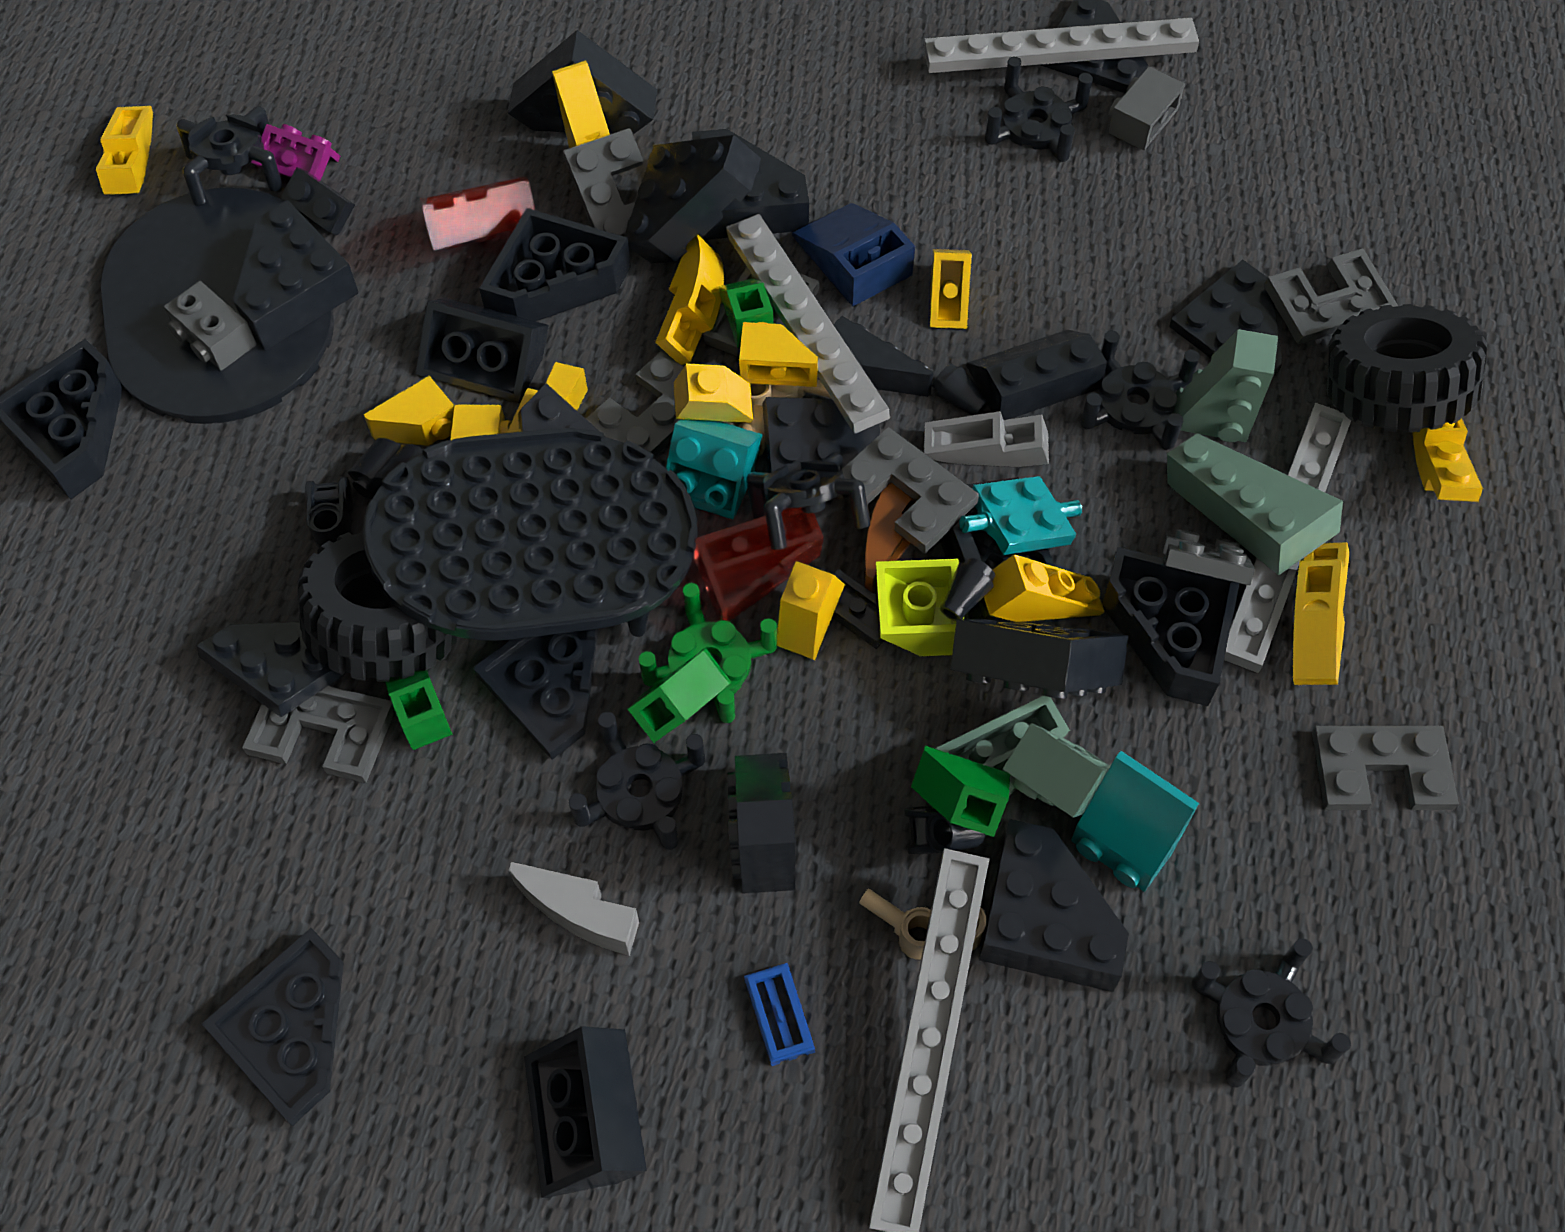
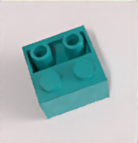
[666,419,763,519]

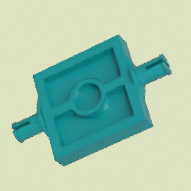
[959,476,1082,555]

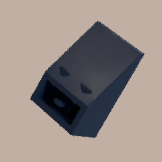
[792,203,915,307]

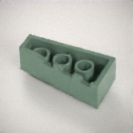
[1167,433,1343,575]

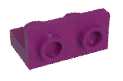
[251,124,341,180]

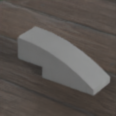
[924,411,1049,467]
[509,862,639,956]

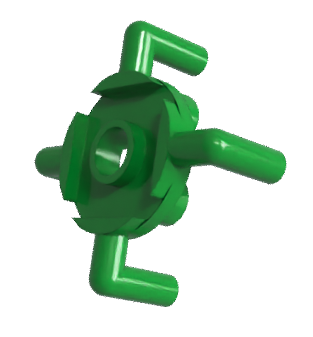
[639,583,777,723]

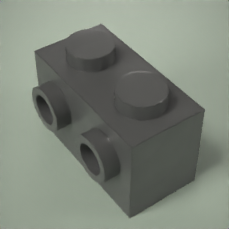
[1108,67,1185,151]
[164,281,257,371]

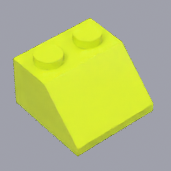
[876,559,964,656]

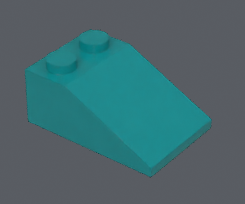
[1071,751,1199,892]

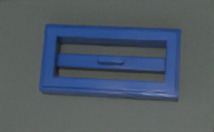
[744,963,815,1066]

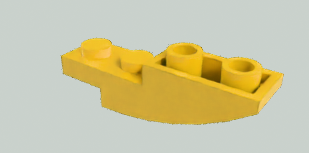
[655,234,724,365]
[1412,418,1483,502]
[1293,542,1349,685]

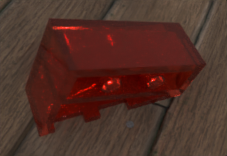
[420,176,535,250]
[694,507,824,622]

